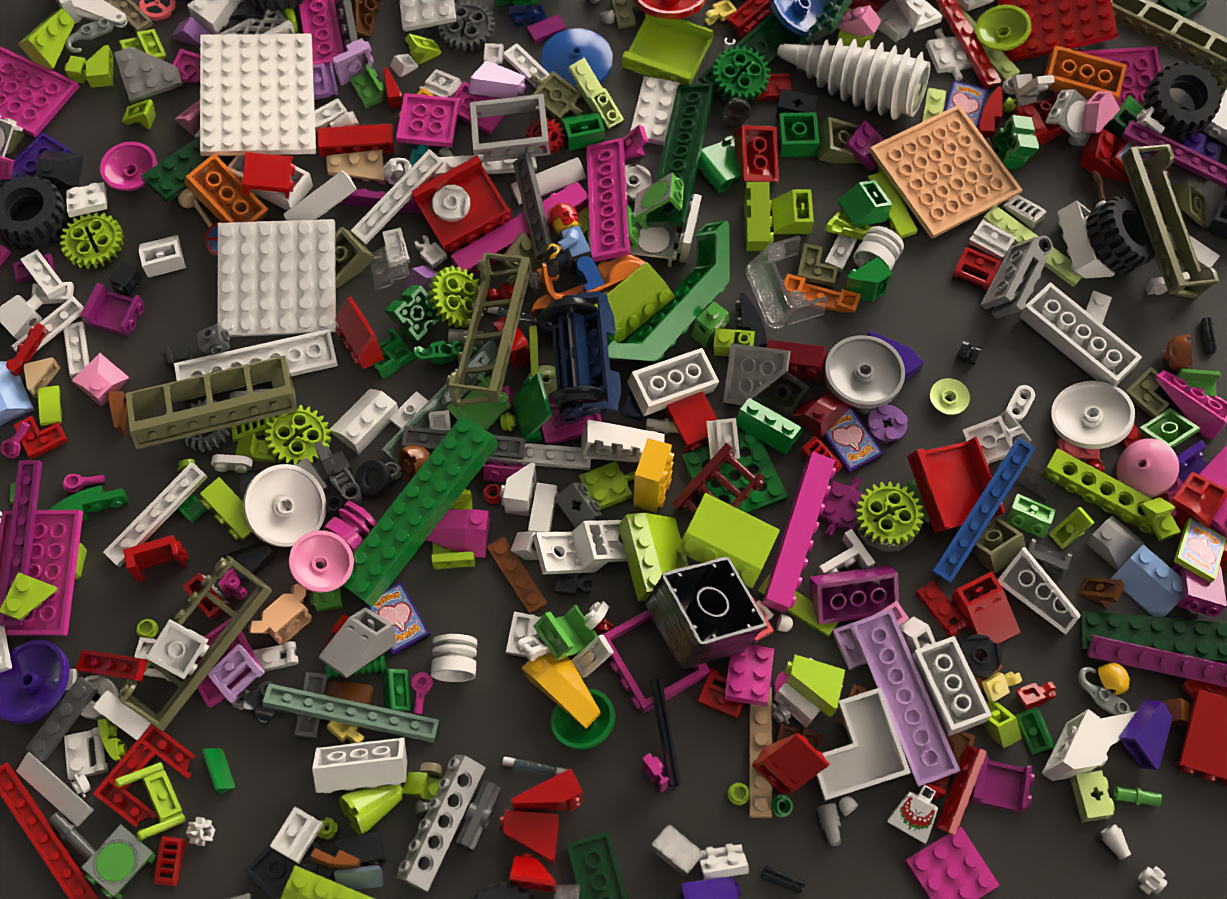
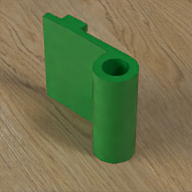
[698,136,742,193]
[512,373,552,444]

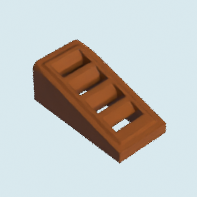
[108,391,127,436]

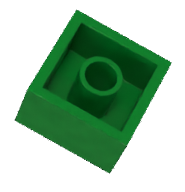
[777,112,820,157]

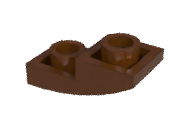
[325,682,374,705]

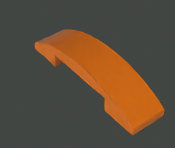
[781,273,861,312]

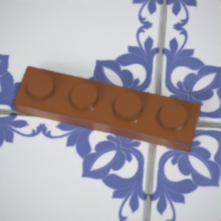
[486,537,548,615]

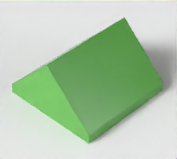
[1140,408,1200,448]

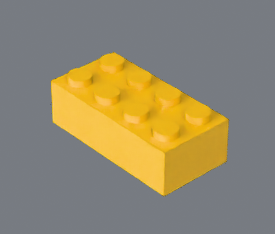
[633,438,674,514]

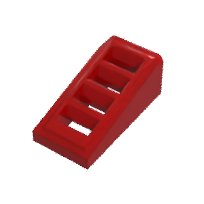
[383,68,403,108]
[800,436,843,480]
[154,836,187,887]

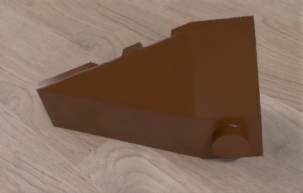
[350,0,380,38]

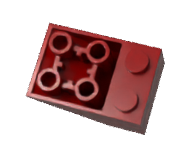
[1013,97,1067,146]
[1080,128,1130,184]
[951,572,1020,644]
[752,733,830,795]

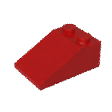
[734,125,779,183]
[510,768,583,812]

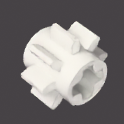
[186,817,215,846]
[1138,867,1167,895]

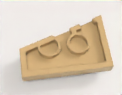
[326,150,386,185]

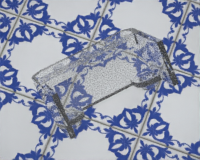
[746,235,828,328]

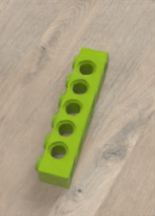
[1042,448,1155,535]

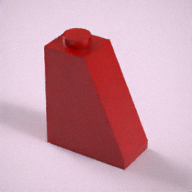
[493,317,530,370]
[500,810,559,864]

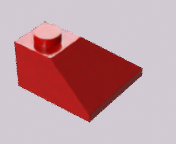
[509,853,557,893]

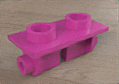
[484,461,525,482]
[218,567,247,600]

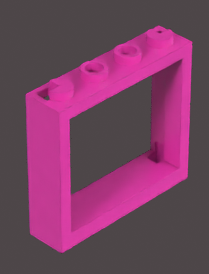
[603,610,710,713]

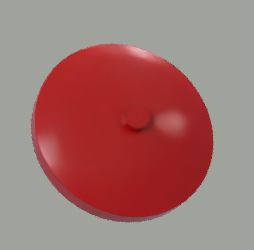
[636,0,706,19]

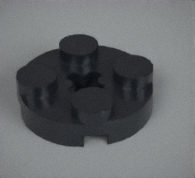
[960,634,1003,678]

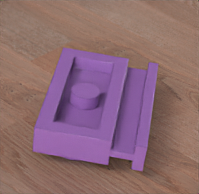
[313,62,339,100]

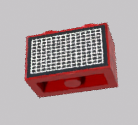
[182,573,232,620]

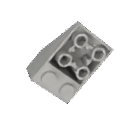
[319,607,396,678]

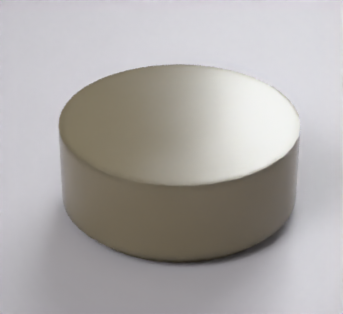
[420,762,442,778]

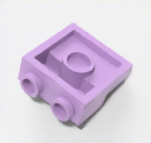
[333,38,374,86]

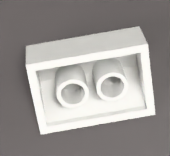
[330,389,399,455]

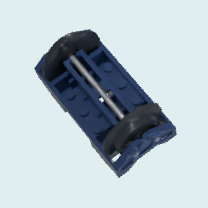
[540,291,621,424]

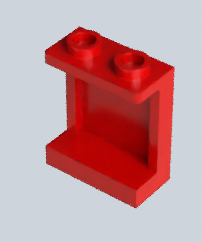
[242,152,296,198]
[665,391,718,453]
[123,535,189,583]

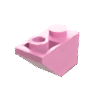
[837,5,881,37]
[1082,91,1120,134]

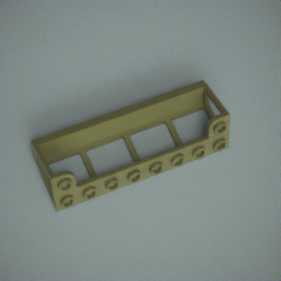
[1111,0,1227,89]
[1121,144,1219,298]
[447,252,531,406]
[126,355,297,449]
[119,555,272,731]

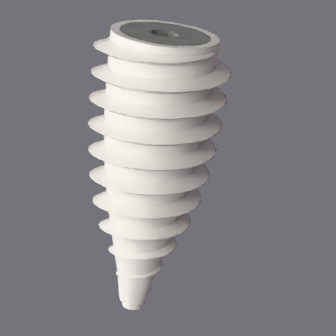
[777,38,930,120]

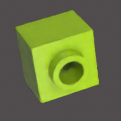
[65,56,86,83]

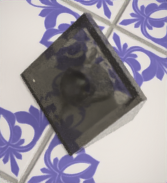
[757,372,809,420]
[649,824,704,877]

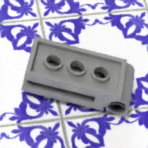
[980,236,1053,319]

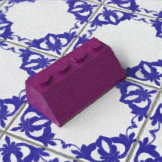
[809,565,899,625]

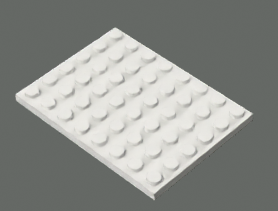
[200,34,316,156]

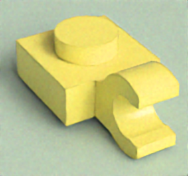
[704,0,737,25]
[982,671,1022,702]
[327,721,364,744]

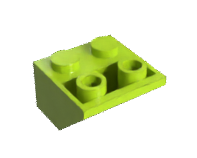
[771,189,814,234]

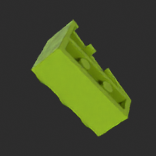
[18,8,75,70]
[744,182,774,251]
[200,477,253,542]

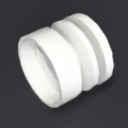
[853,226,904,271]
[431,634,477,682]

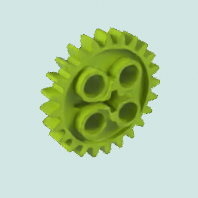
[60,212,124,269]
[428,266,487,329]
[264,405,331,466]
[855,481,924,547]

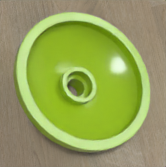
[976,5,1031,51]

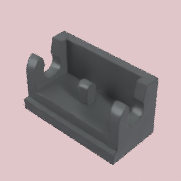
[1027,538,1072,577]

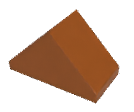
[1162,698,1193,727]

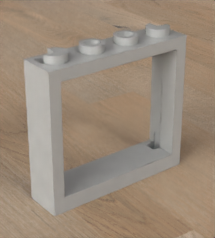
[470,94,550,163]

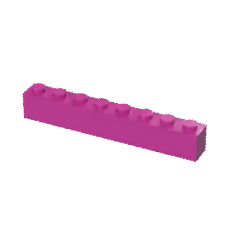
[451,182,589,276]
[761,452,836,613]

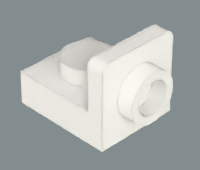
[1136,107,1165,134]

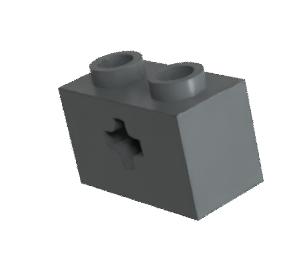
[554,482,602,528]

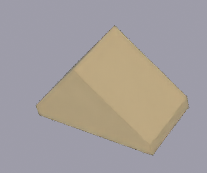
[23,357,60,399]

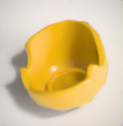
[1098,662,1130,695]

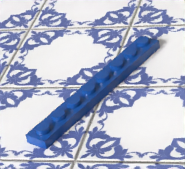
[932,437,1036,584]

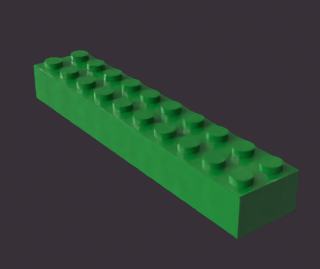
[342,415,499,607]

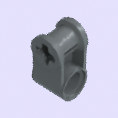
[329,467,363,506]

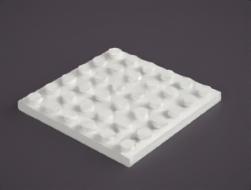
[218,219,336,337]

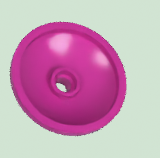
[100,142,157,191]

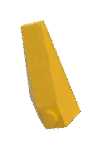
[522,653,601,729]

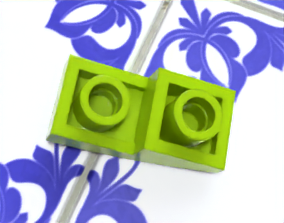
[38,385,62,426]
[98,718,128,762]

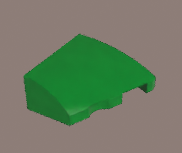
[373,327,415,380]

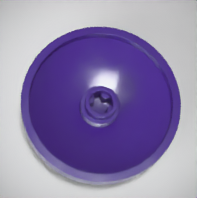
[0,640,70,724]

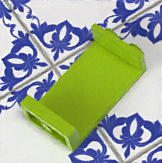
[432,489,475,569]

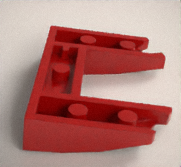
[93,724,196,828]

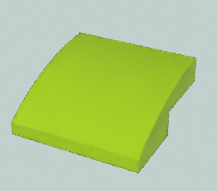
[119,29,166,60]

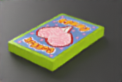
[1174,517,1227,583]

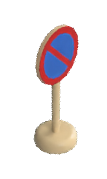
[178,188,223,256]

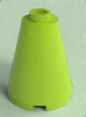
[339,784,404,835]

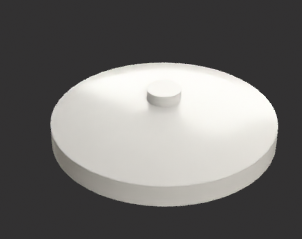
[1051,381,1135,449]
[243,464,326,547]

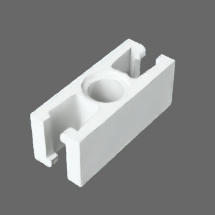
[528,483,558,533]
[93,690,152,740]

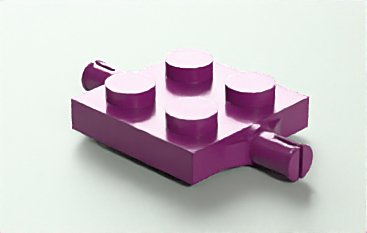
[818,476,865,538]

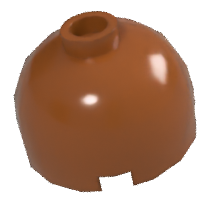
[1163,334,1193,373]
[398,445,431,483]

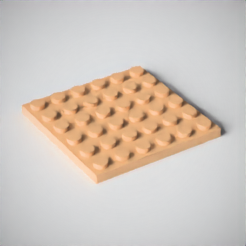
[869,105,1022,239]

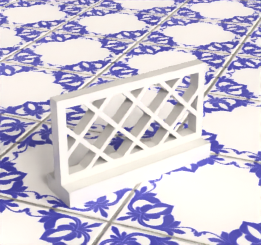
[218,9,296,35]

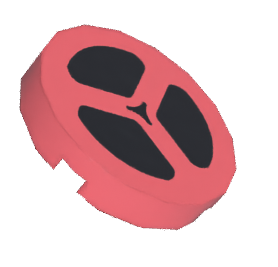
[139,0,176,21]

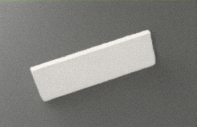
[511,158,587,206]
[283,171,357,221]
[11,296,84,352]
[16,752,94,827]

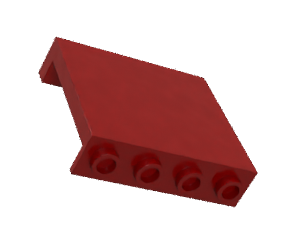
[411,155,513,253]
[907,436,1005,533]
[1174,689,1227,786]

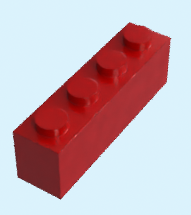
[318,123,395,157]

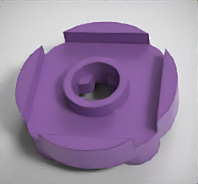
[867,404,908,444]

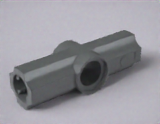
[456,781,501,851]

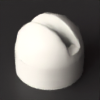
[776,614,793,632]
[839,796,858,816]

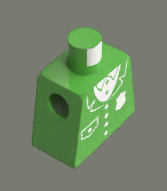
[691,302,730,348]

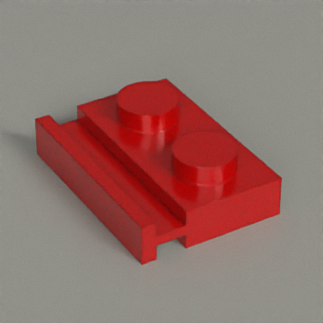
[755,73,792,101]

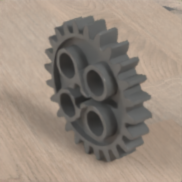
[438,0,496,51]

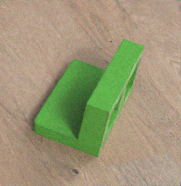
[1176,369,1221,398]

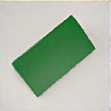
[382,669,411,712]
[1015,707,1055,756]
[202,748,235,795]

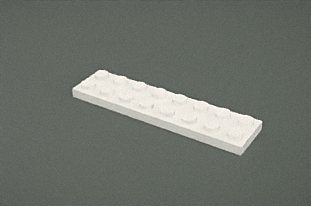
[174,329,338,401]

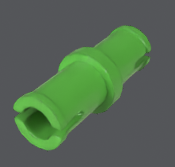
[1113,786,1162,807]

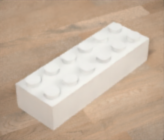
[1020,282,1142,386]

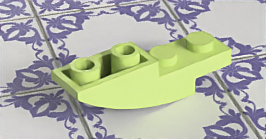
[568,58,624,129]

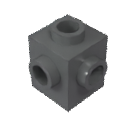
[197,324,230,356]

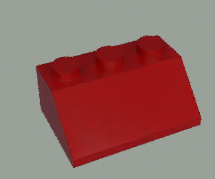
[335,297,384,369]

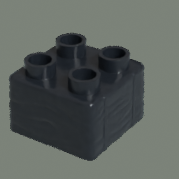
[645,557,767,669]

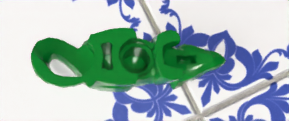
[413,340,479,365]

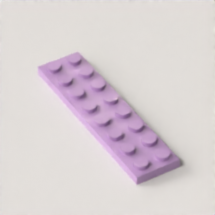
[851,608,960,787]

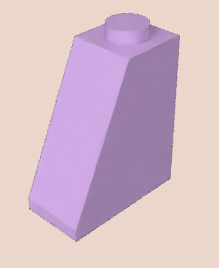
[469,61,526,98]

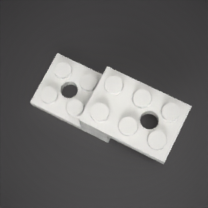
[533,520,627,574]

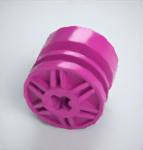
[324,501,377,554]

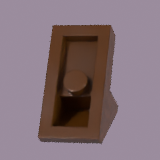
[1078,577,1125,609]

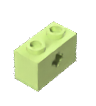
[1070,771,1115,823]

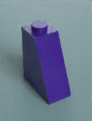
[1119,700,1173,770]
[679,876,741,899]

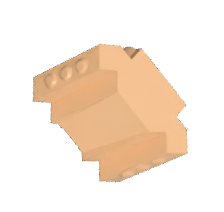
[248,584,312,645]

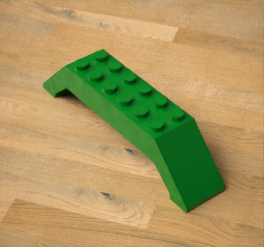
[607,220,730,362]

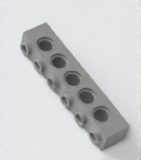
[396,754,485,892]

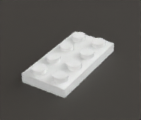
[631,76,680,145]

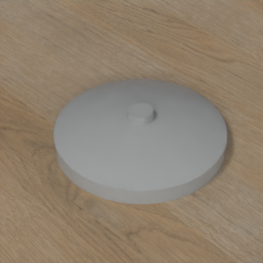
[824,335,905,409]

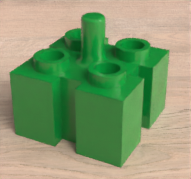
[993,115,1039,170]
[384,285,443,341]

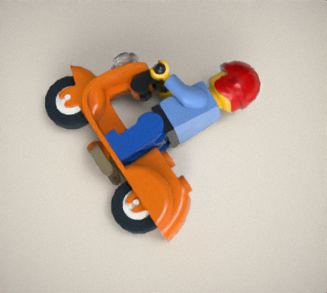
[528,203,645,335]

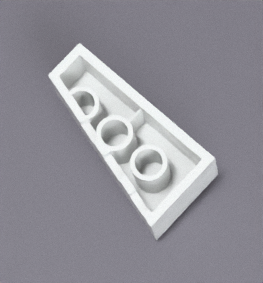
[187,0,244,35]
[581,419,664,462]
[998,547,1081,634]

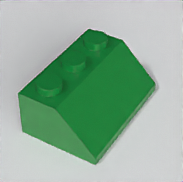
[736,398,804,454]

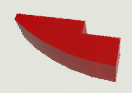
[978,86,1002,139]

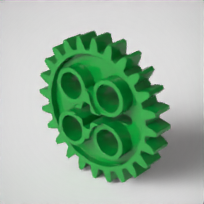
[711,45,771,102]

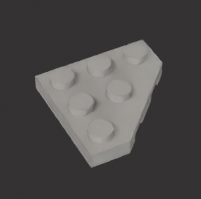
[114,47,183,103]
[723,343,791,405]

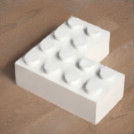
[816,687,911,801]

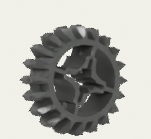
[181,399,233,453]

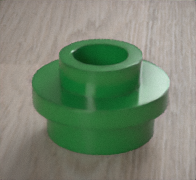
[771,795,793,817]

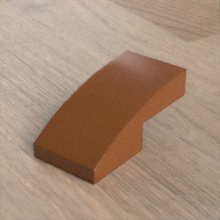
[311,848,361,870]

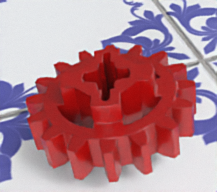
[525,117,565,156]

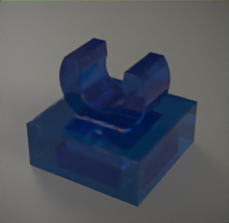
[526,3,548,25]
[508,5,527,26]

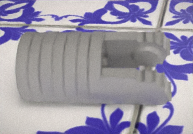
[448,328,484,348]
[817,803,841,847]

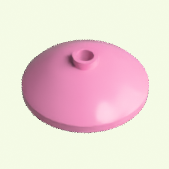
[1116,439,1179,498]
[289,531,354,593]

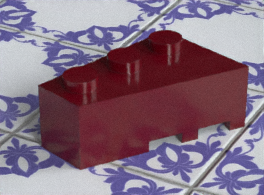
[766,339,828,387]

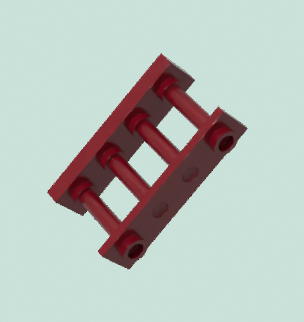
[672,442,766,515]

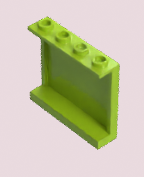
[622,14,713,85]

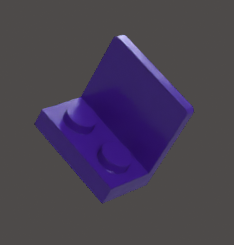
[1177,440,1208,484]

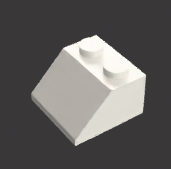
[500,463,537,516]

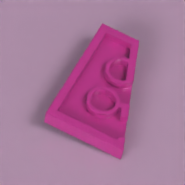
[173,49,200,83]

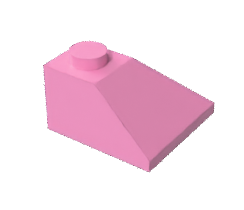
[71,353,130,407]

